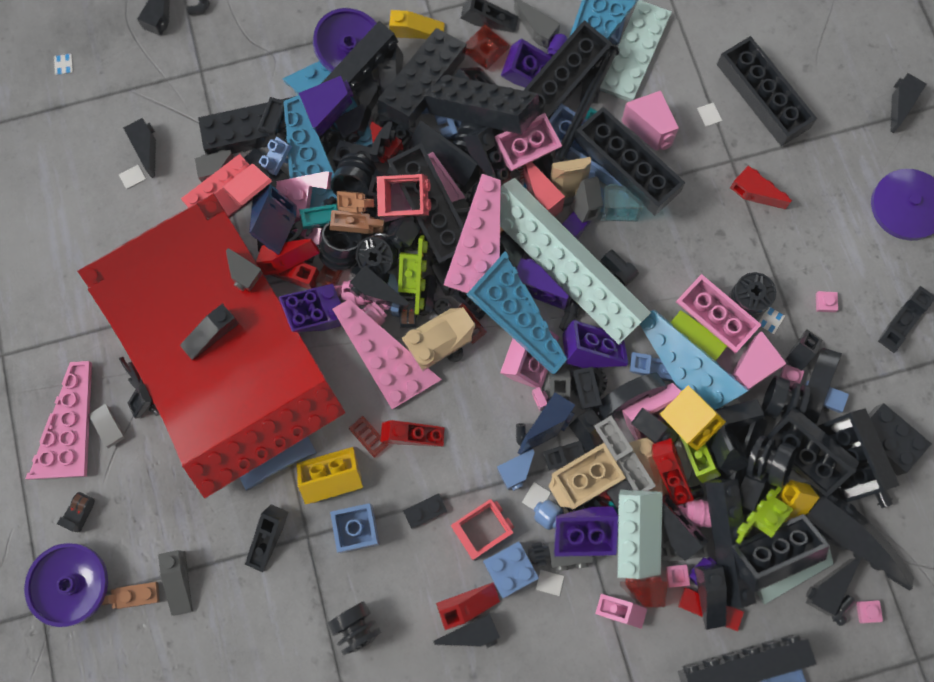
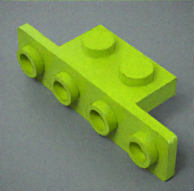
[398,236,428,315]
[736,487,793,544]

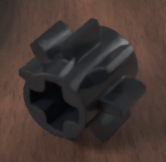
[528,542,551,568]

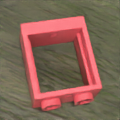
[377,174,431,217]
[450,499,514,561]

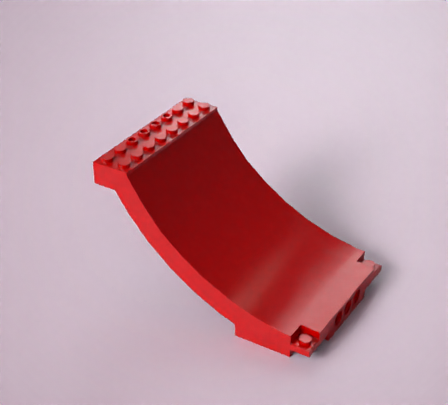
[77,193,346,499]

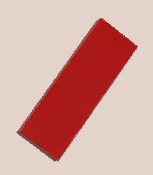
[678,587,744,632]

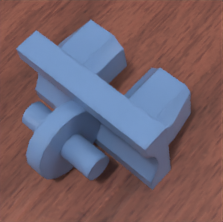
[435,115,462,141]
[259,137,292,176]

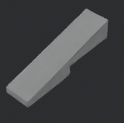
[594,416,656,491]

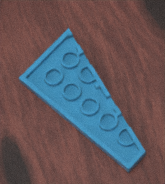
[570,0,638,40]
[282,61,373,147]
[284,95,337,208]
[466,251,567,375]
[640,310,750,410]

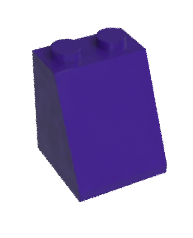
[299,76,354,136]

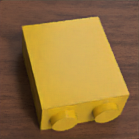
[660,386,726,451]

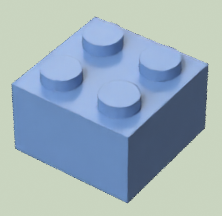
[330,503,380,553]
[483,542,539,598]

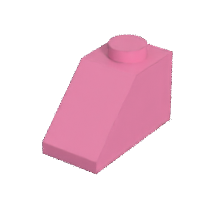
[595,594,647,629]

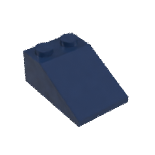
[517,392,575,455]

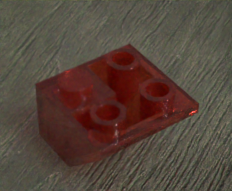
[466,24,511,71]
[620,577,668,607]

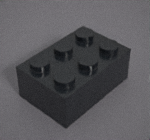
[869,403,932,476]

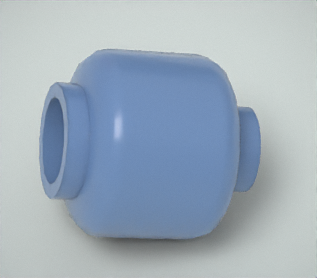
[534,500,563,530]

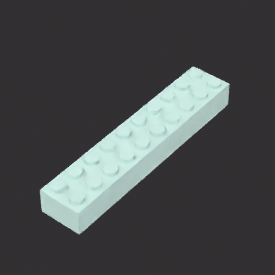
[500,178,651,344]

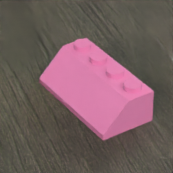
[676,274,761,353]

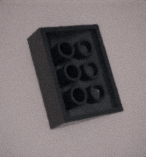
[817,408,900,503]

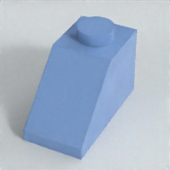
[497,449,535,491]

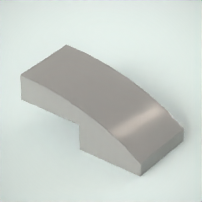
[89,404,125,448]

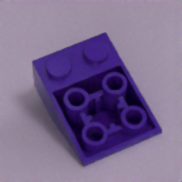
[279,284,341,332]

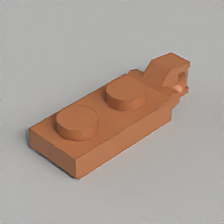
[337,191,374,213]
[330,210,384,234]
[102,582,159,609]

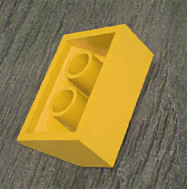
[297,447,363,505]

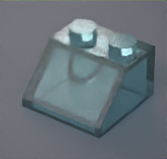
[601,184,643,222]

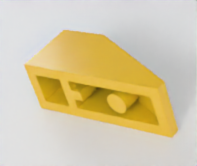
[389,10,445,39]
[762,479,819,532]

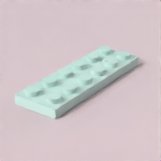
[600,0,672,102]

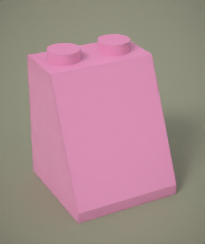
[622,90,679,151]
[731,332,786,390]

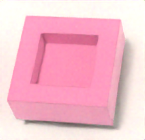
[816,291,838,312]
[780,364,804,388]
[532,387,549,411]
[665,565,690,588]
[856,601,883,623]

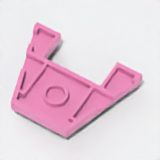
[276,171,332,245]

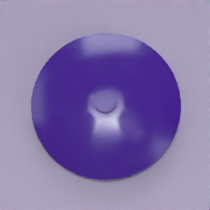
[313,8,377,72]
[871,169,934,241]
[24,543,108,627]

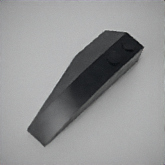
[805,491,914,591]

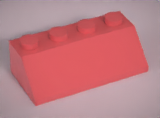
[181,154,253,217]

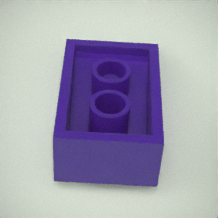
[500,38,552,88]
[516,258,568,310]
[562,320,628,368]
[554,507,618,557]

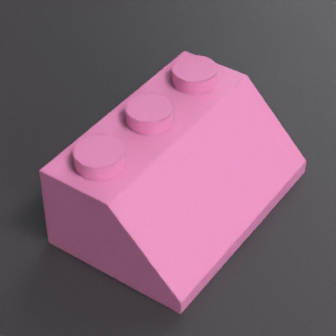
[495,113,562,171]
[500,330,559,389]
[622,383,681,443]

